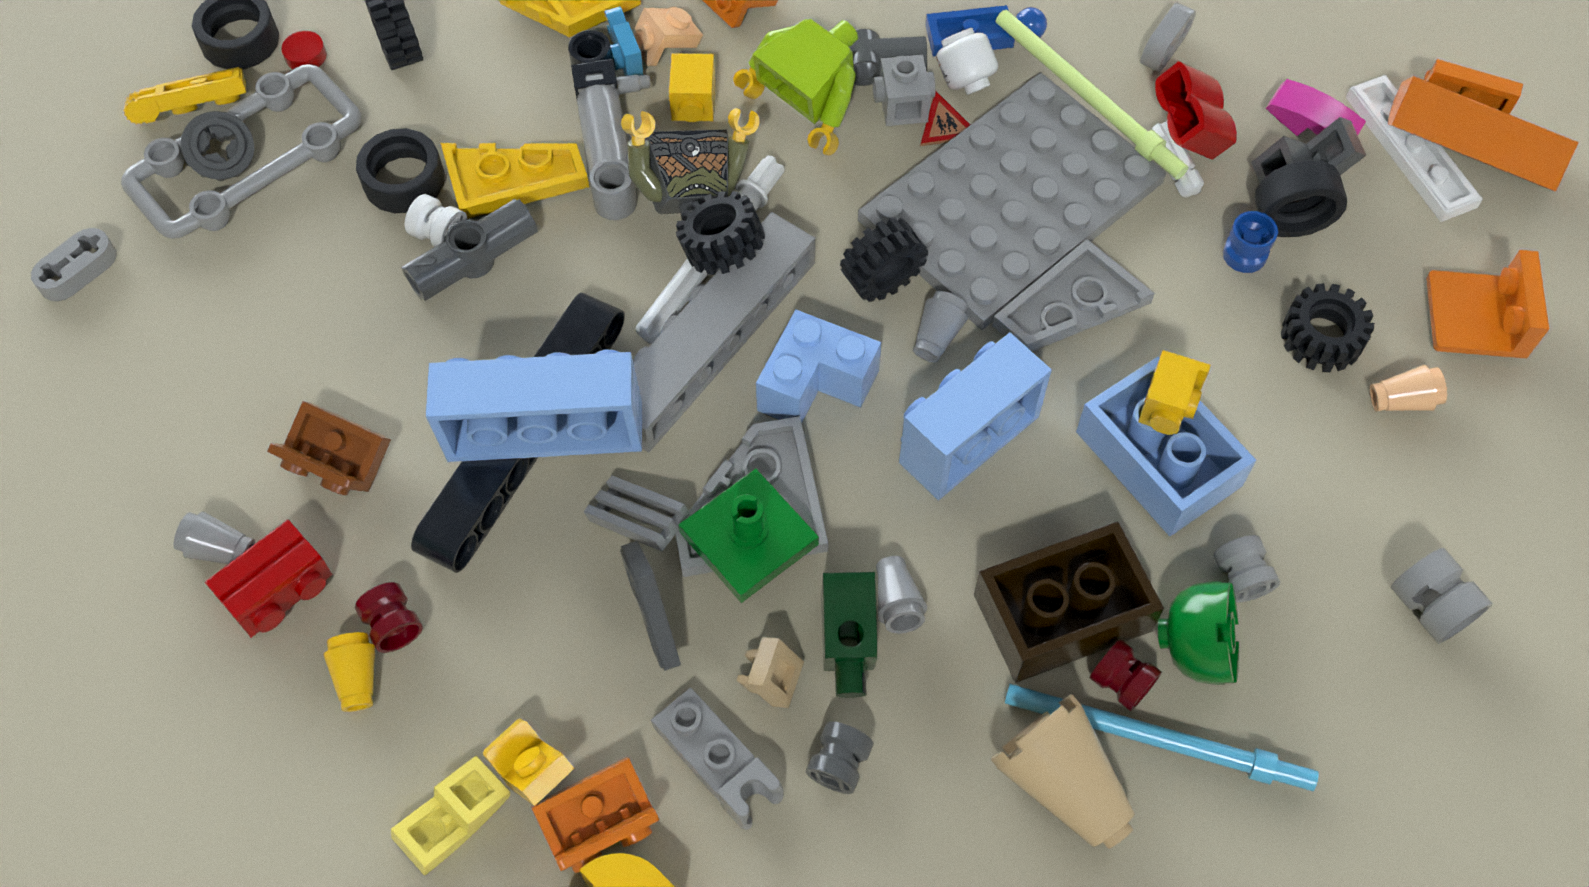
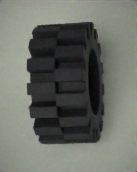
[365,0,423,71]
[676,191,765,275]
[840,218,928,302]
[1281,283,1375,373]

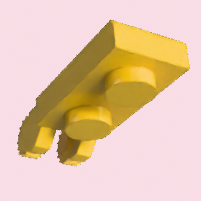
[123,67,246,125]

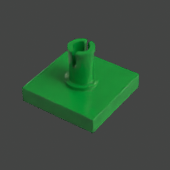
[678,468,819,603]

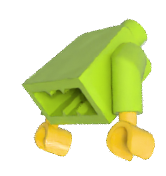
[733,19,858,156]

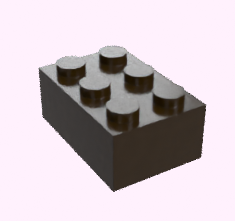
[974,521,1164,683]

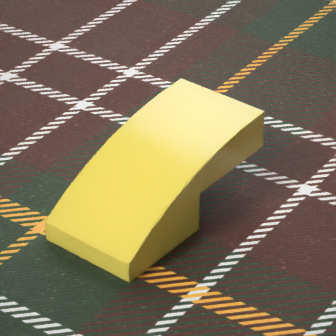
[391,756,510,876]

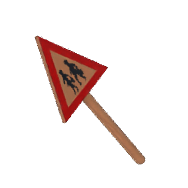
[920,90,971,146]

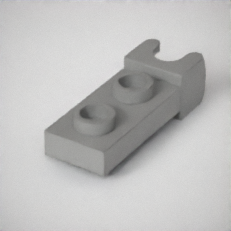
[651,687,784,830]

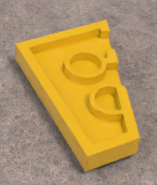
[440,143,590,219]

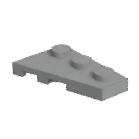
[992,239,1155,351]

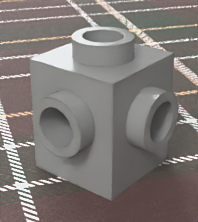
[873,55,935,126]

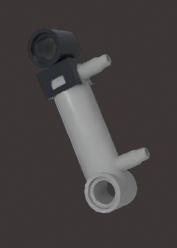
[568,30,651,220]

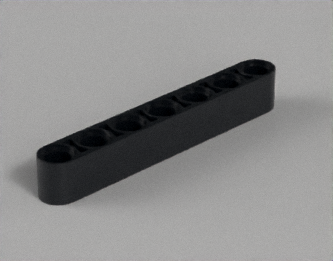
[411,292,625,573]

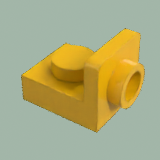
[483,718,575,806]

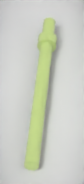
[996,10,1188,180]

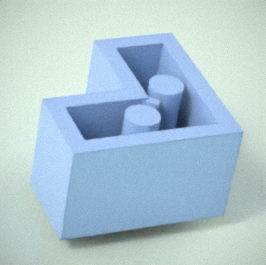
[756,309,882,423]

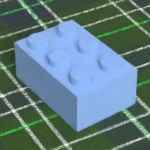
[899,332,1052,501]
[1076,356,1256,537]

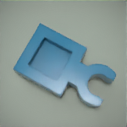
[604,7,644,76]

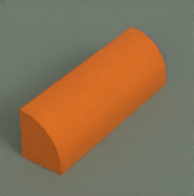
[1388,76,1579,192]

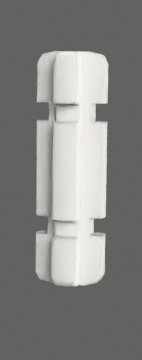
[1152,121,1204,198]

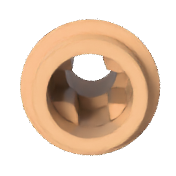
[1370,365,1447,412]

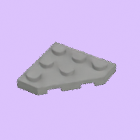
[675,416,828,577]

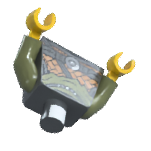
[621,108,760,221]

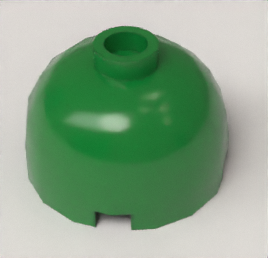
[1158,581,1239,685]

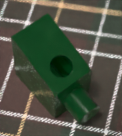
[821,572,877,698]

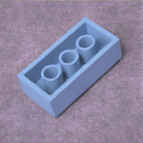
[426,350,642,462]

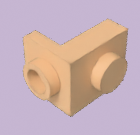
[633,7,703,66]

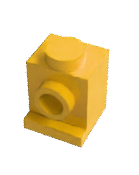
[1138,350,1211,435]

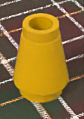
[323,632,375,712]

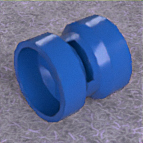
[1222,211,1278,273]

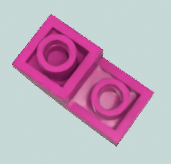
[1265,79,1366,136]

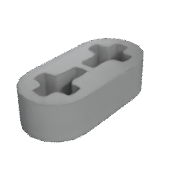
[1140,2,1196,72]
[31,228,117,301]

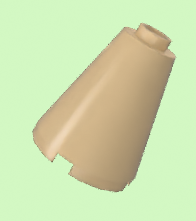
[991,694,1135,849]

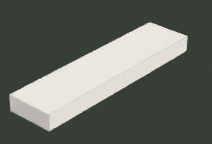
[1346,75,1483,222]

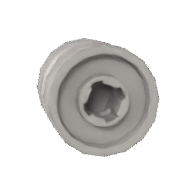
[1391,548,1493,644]

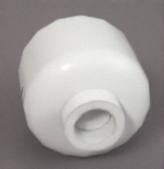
[936,28,998,95]

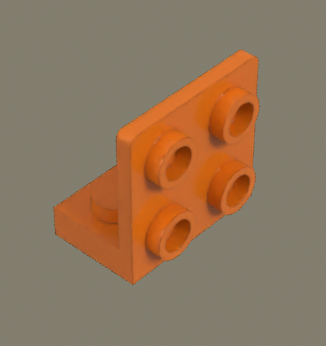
[1426,250,1549,359]

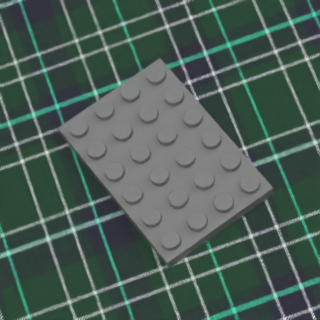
[858,72,1167,330]

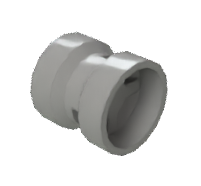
[1214,535,1280,603]

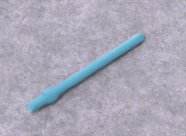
[1005,684,1319,791]

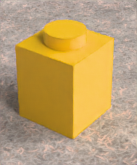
[669,53,716,122]

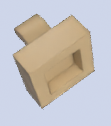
[736,637,804,708]

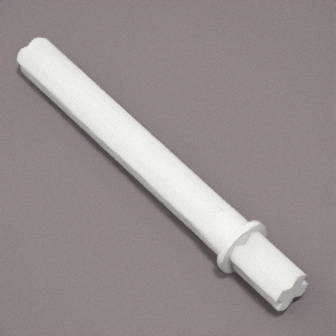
[636,155,785,343]

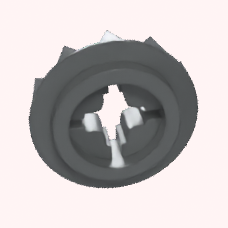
[181,111,254,182]

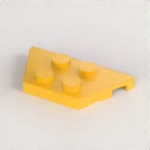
[498,0,641,38]

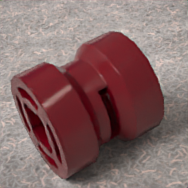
[354,582,423,653]
[1089,639,1162,711]

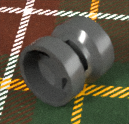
[806,722,874,794]

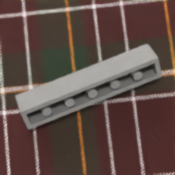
[633,212,815,453]

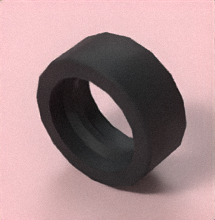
[191,0,279,70]
[356,128,444,214]
[1255,160,1347,237]

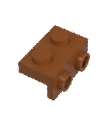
[267,401,391,496]

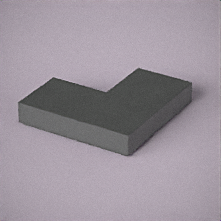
[620,541,681,671]

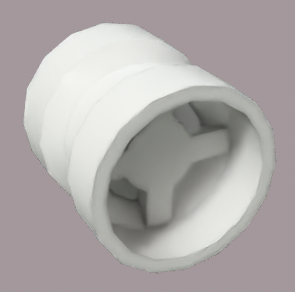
[404,194,467,247]

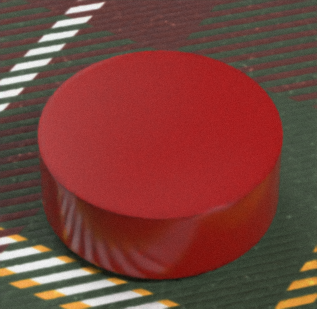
[281,31,327,70]

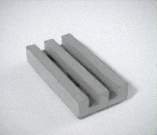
[584,475,690,551]

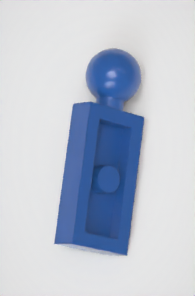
[925,5,1047,57]

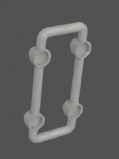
[121,64,361,239]

